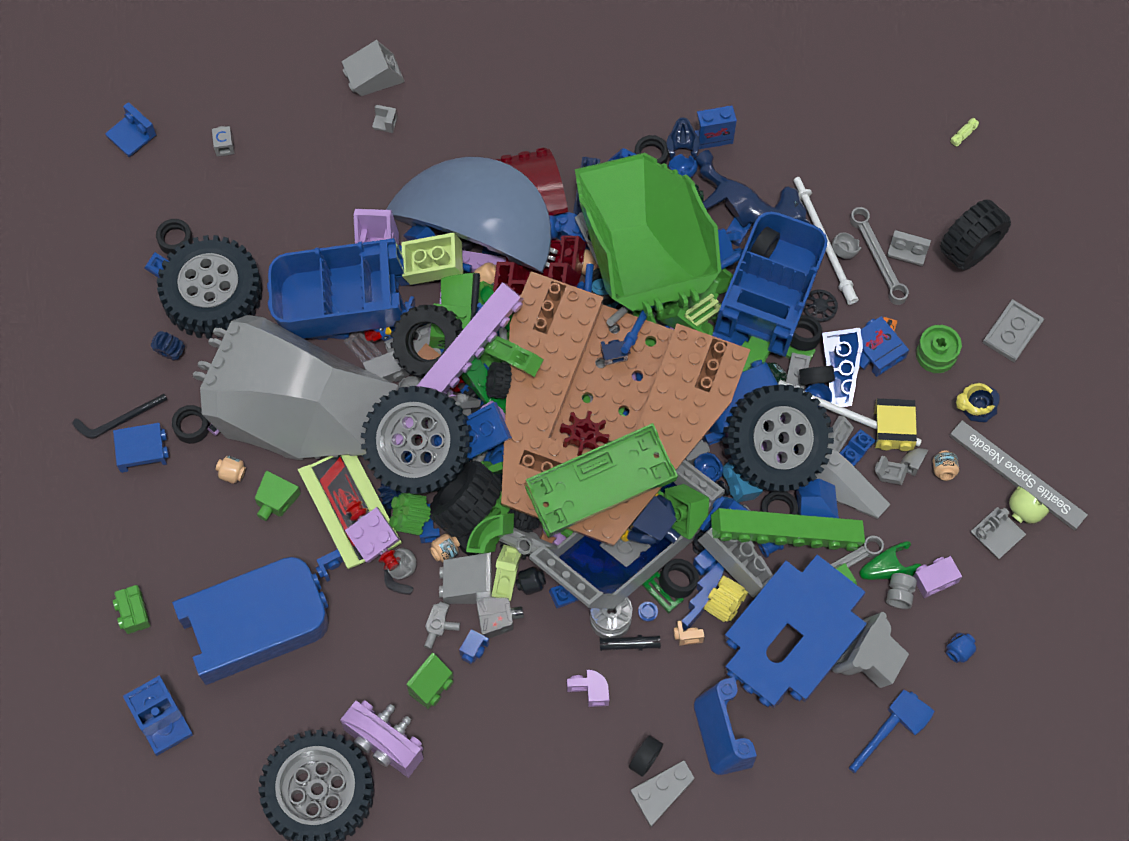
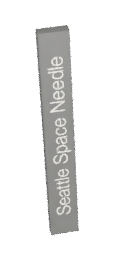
[950,421,1088,531]

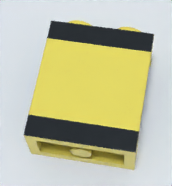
[874,398,917,451]

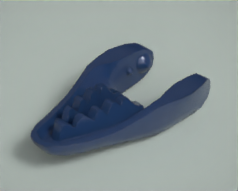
[666,117,700,158]

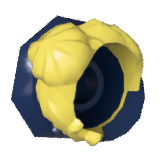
[956,383,1000,422]

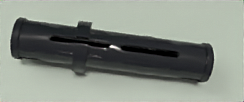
[600,635,661,651]

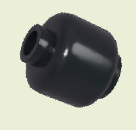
[515,567,546,595]

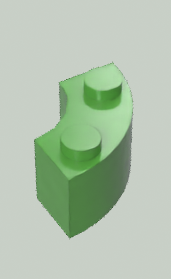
[466,513,514,554]

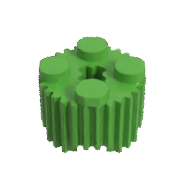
[389,493,431,535]

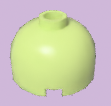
[1009,486,1049,524]

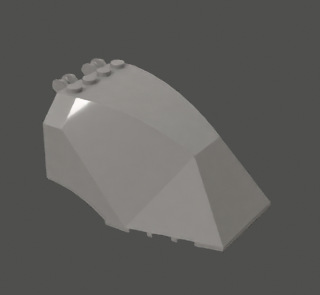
[192,315,399,460]

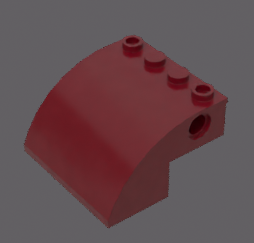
[490,148,568,215]
[493,236,586,296]

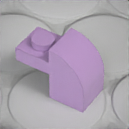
[567,670,609,707]

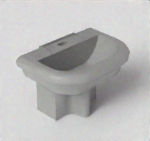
[832,612,909,688]

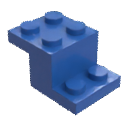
[123,675,193,756]

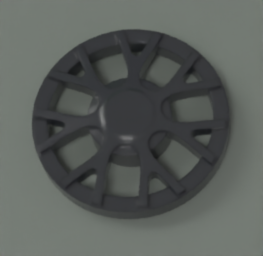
[803,289,838,322]

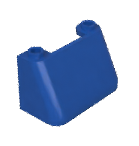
[709,359,779,433]
[694,677,757,775]

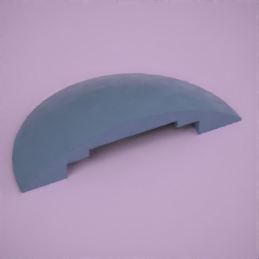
[386,157,551,273]

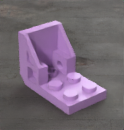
[354,209,399,245]

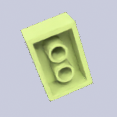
[401,233,463,285]

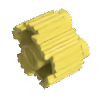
[704,576,748,622]

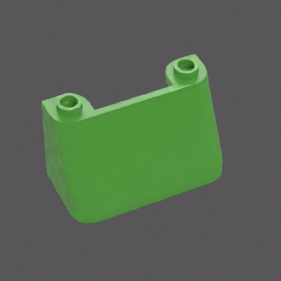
[656,268,733,336]

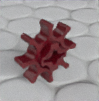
[560,411,609,456]

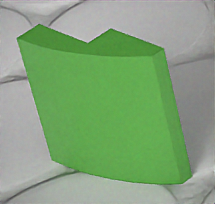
[441,273,474,307]

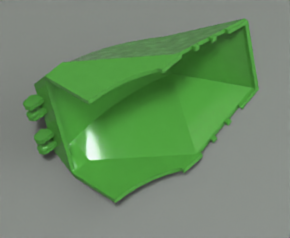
[575,153,721,316]

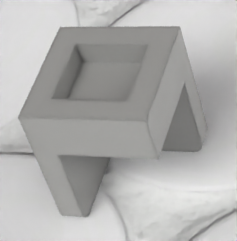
[372,105,397,133]

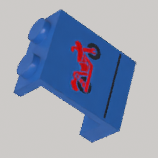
[695,105,737,150]
[860,316,909,377]

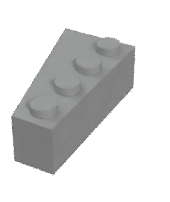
[698,508,773,598]

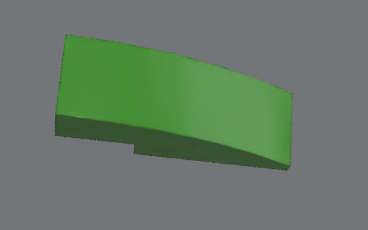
[484,336,544,377]

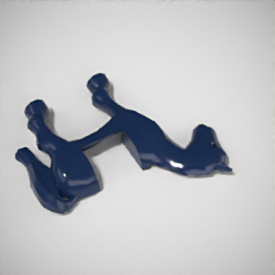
[695,150,811,227]

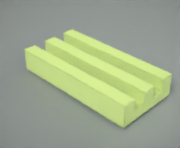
[684,294,721,326]

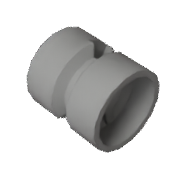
[886,573,917,609]

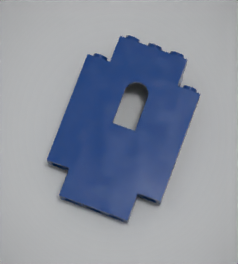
[725,555,867,708]

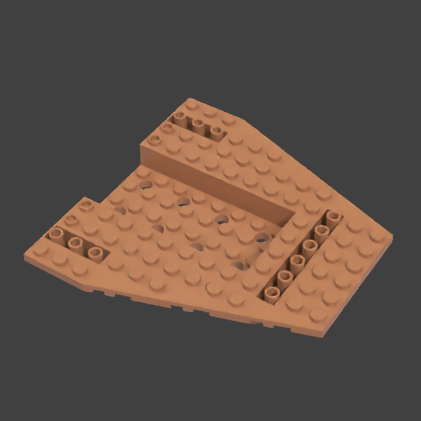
[501,271,750,546]

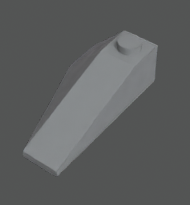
[808,449,890,519]

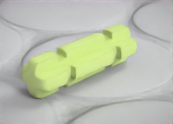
[950,118,979,146]

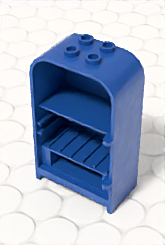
[714,212,828,357]
[267,238,407,339]
[172,557,329,685]

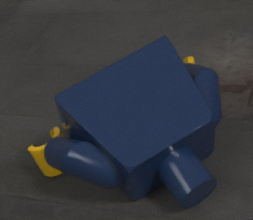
[620,493,681,545]

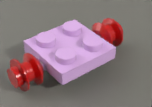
[345,500,401,571]

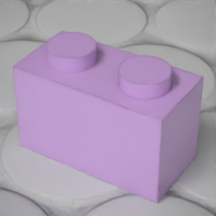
[913,556,962,598]

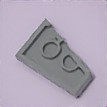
[630,761,694,827]

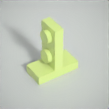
[492,545,522,601]

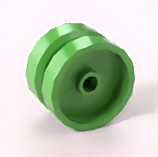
[916,325,962,373]

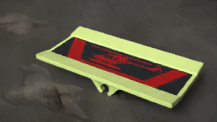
[298,454,402,569]

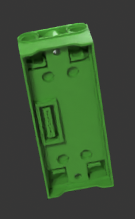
[524,423,678,538]

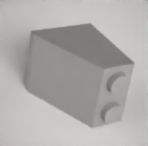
[342,40,405,96]
[439,553,492,604]

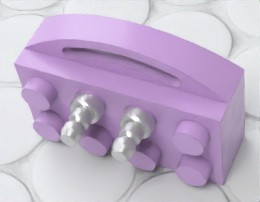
[340,700,424,778]

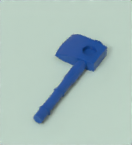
[849,690,935,773]

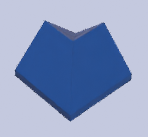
[796,478,839,518]

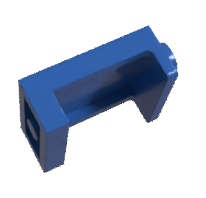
[113,423,169,473]

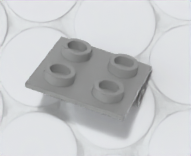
[971,507,1026,559]

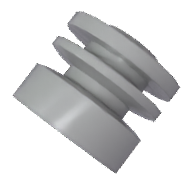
[590,590,633,638]

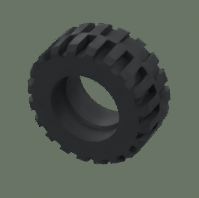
[940,199,1011,270]
[390,305,463,378]
[430,461,502,537]

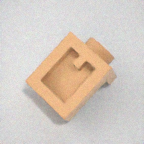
[673,621,704,646]

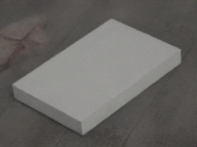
[982,299,1044,363]

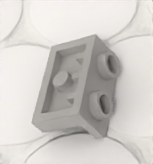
[887,230,931,266]

